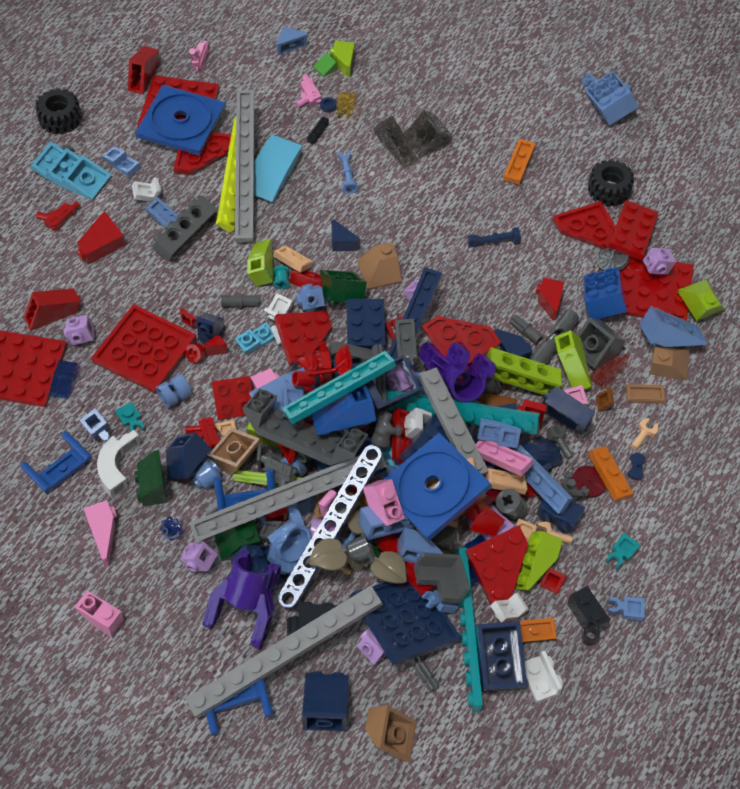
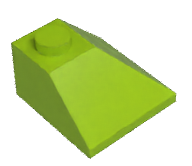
[678,279,725,321]

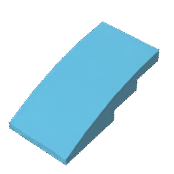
[254,134,303,203]
[30,141,112,200]

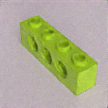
[486,347,562,395]

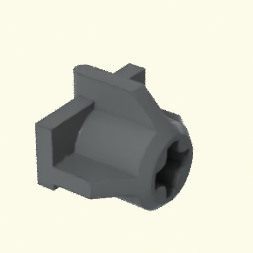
[346,534,376,563]

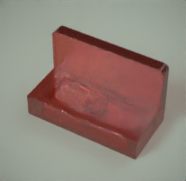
[590,354,629,390]

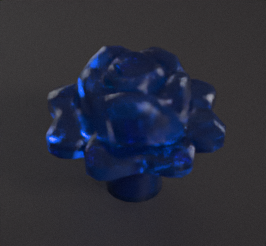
[160,516,182,541]

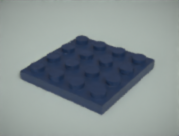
[350,578,462,665]

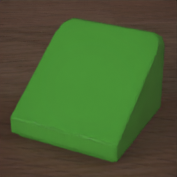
[313,53,337,77]

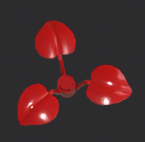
[292,345,352,392]

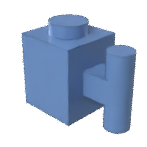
[80,408,111,443]

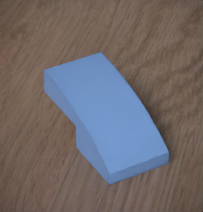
[102,146,141,178]
[477,418,521,448]

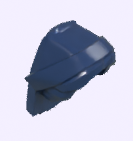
[520,436,563,470]

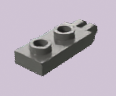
[395,319,417,367]

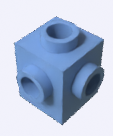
[295,284,325,312]

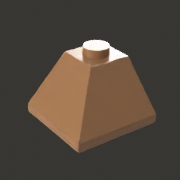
[357,242,402,290]
[649,345,690,381]
[365,705,416,763]

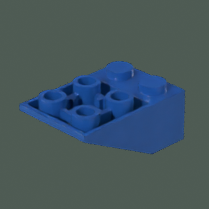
[583,267,627,319]
[311,384,376,435]

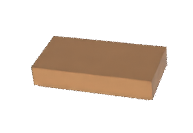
[625,384,665,404]

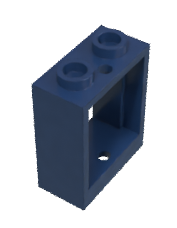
[366,355,422,413]
[542,386,595,436]

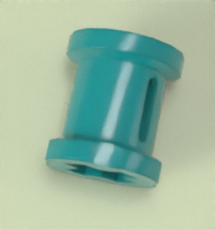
[273,265,290,289]

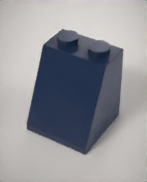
[302,671,349,732]

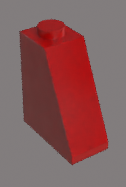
[127,46,160,94]
[77,212,126,265]
[24,288,81,331]

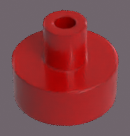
[185,343,205,363]

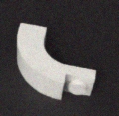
[97,430,141,499]

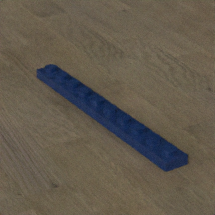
[364,267,442,437]

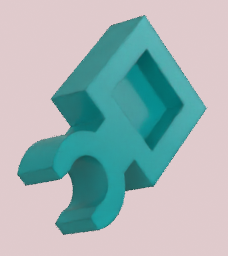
[115,402,145,432]
[606,533,641,570]

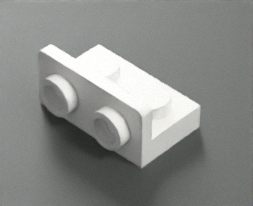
[524,651,563,703]

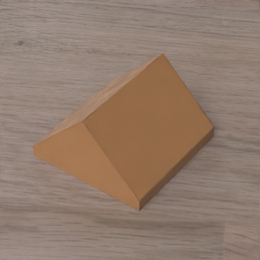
[208,428,261,476]

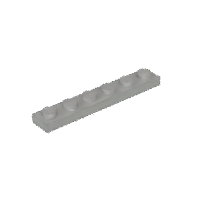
[418,368,489,475]

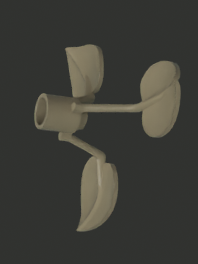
[309,506,406,584]

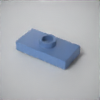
[145,197,178,228]

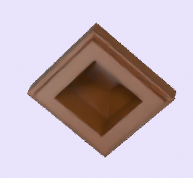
[596,387,614,412]

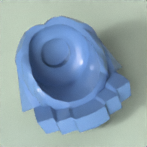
[268,522,312,575]

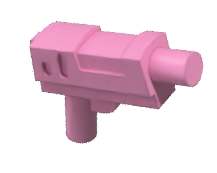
[189,41,209,72]
[295,74,322,108]

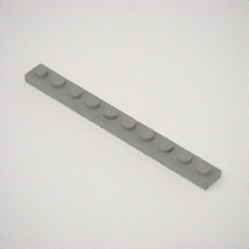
[235,90,254,242]
[189,448,387,542]
[185,586,383,719]

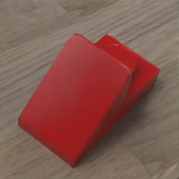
[464,501,505,536]

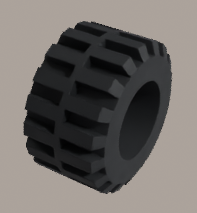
[35,88,81,134]
[588,159,635,207]

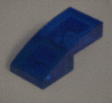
[49,360,78,399]

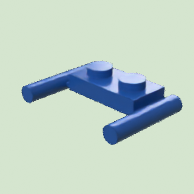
[20,431,92,493]
[213,469,276,511]
[206,678,273,735]

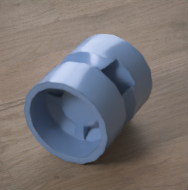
[156,374,192,408]

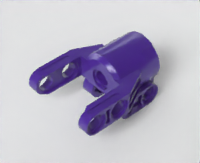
[419,342,496,402]
[202,550,281,650]

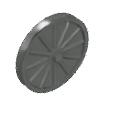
[597,248,629,271]

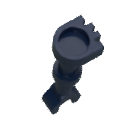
[467,227,521,248]

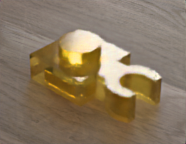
[336,92,355,119]

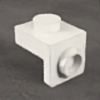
[132,178,161,202]
[264,293,294,321]
[404,408,432,439]
[491,593,528,622]

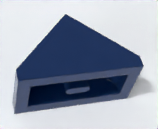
[331,219,360,252]

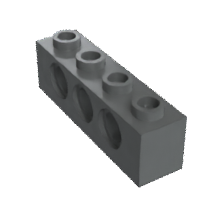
[153,195,217,261]

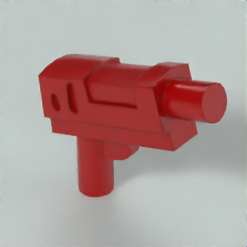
[36,201,80,231]
[185,417,221,451]

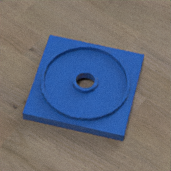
[135,85,226,156]
[383,433,492,541]

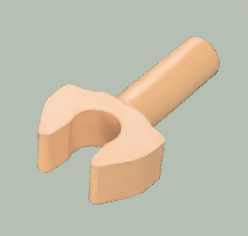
[631,418,658,450]
[537,522,573,544]

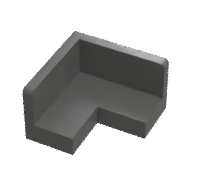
[413,553,469,604]

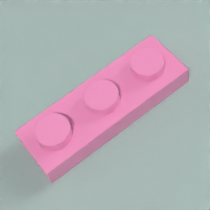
[475,440,533,476]

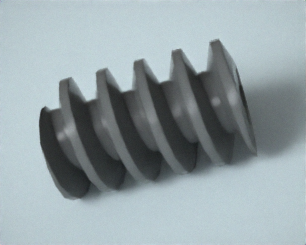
[496,489,528,521]

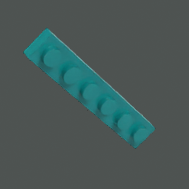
[282,351,396,425]

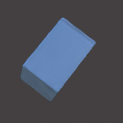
[276,27,308,55]

